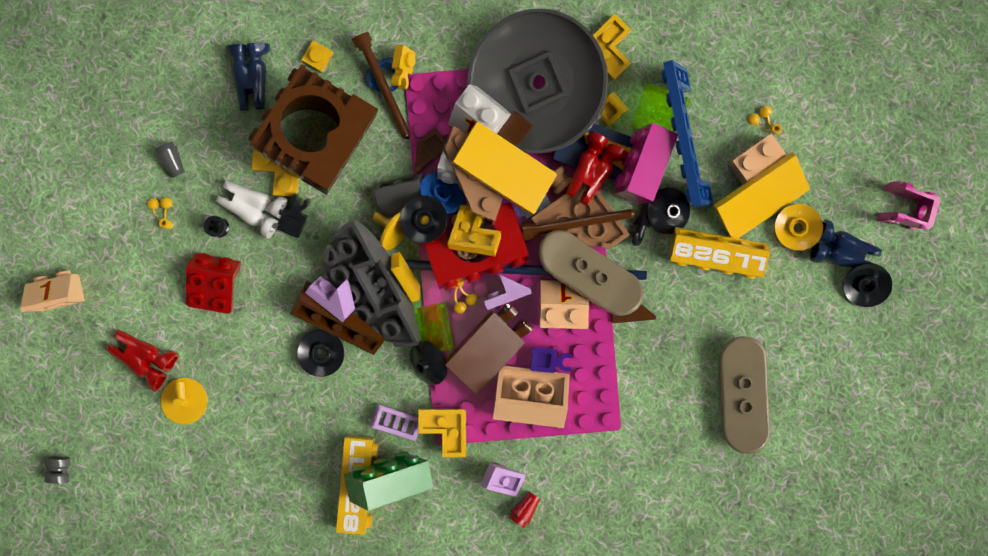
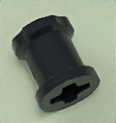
[204,216,230,238]

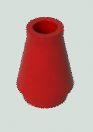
[509,491,541,528]

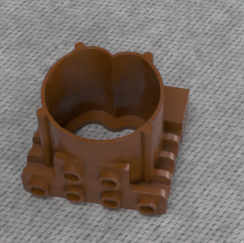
[248,64,378,195]

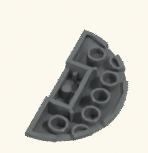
[322,219,421,347]

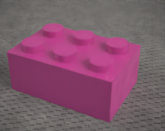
[614,123,678,204]

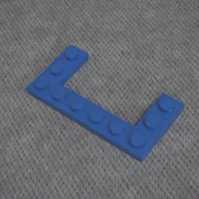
[661,60,714,207]

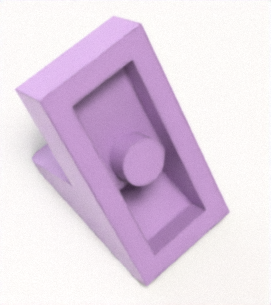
[484,275,532,310]
[305,276,355,322]
[480,461,526,497]

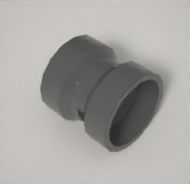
[44,456,71,484]

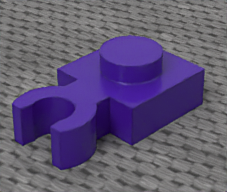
[530,347,573,373]

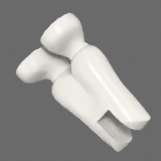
[215,180,288,239]

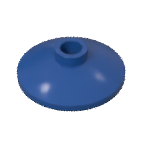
[420,172,465,214]

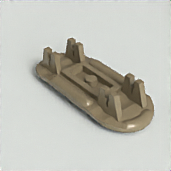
[538,230,643,316]
[719,336,770,454]

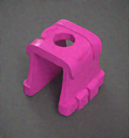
[877,181,940,230]

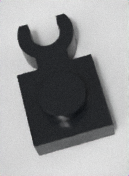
[277,193,310,238]

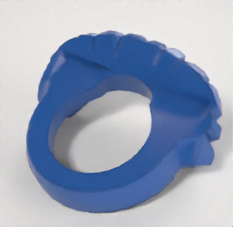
[364,57,398,93]

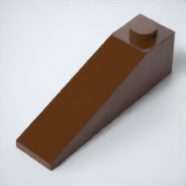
[290,281,385,355]

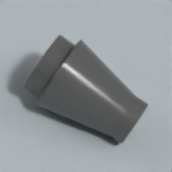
[155,141,185,178]

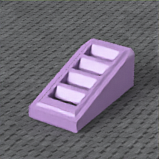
[369,403,418,441]

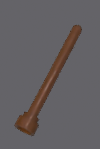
[351,32,411,139]
[521,209,635,241]

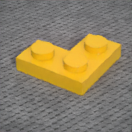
[593,14,631,81]
[252,150,299,197]
[448,205,501,256]
[418,409,466,457]

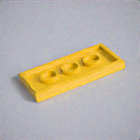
[452,121,557,215]
[713,152,810,238]

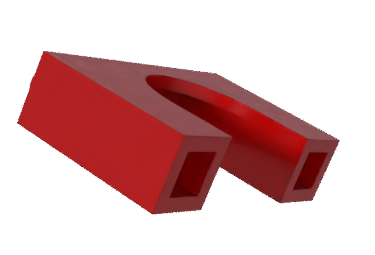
[424,202,529,291]

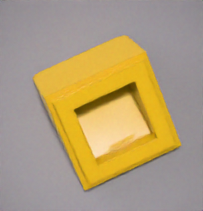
[602,92,629,127]

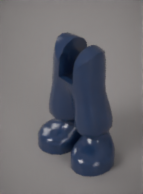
[226,43,270,111]
[810,219,882,268]

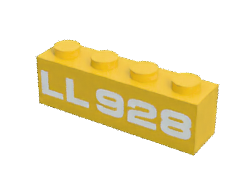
[669,227,770,279]
[336,435,379,535]

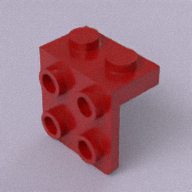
[186,253,241,314]

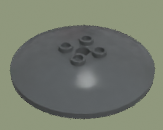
[467,9,608,154]

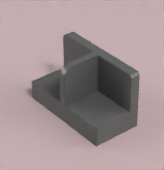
[373,173,424,216]

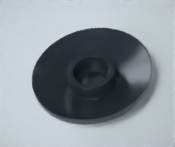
[646,188,690,234]
[400,195,448,244]
[843,263,893,307]
[297,330,345,377]
[410,341,447,385]

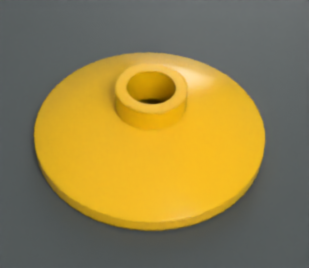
[775,204,823,251]

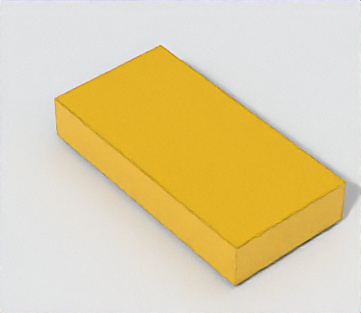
[391,252,420,303]

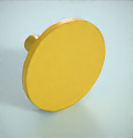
[372,211,405,251]
[161,378,208,424]

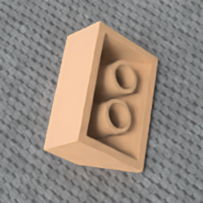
[493,366,570,428]

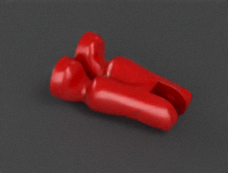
[566,131,628,206]
[105,329,179,392]

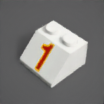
[448,84,511,134]

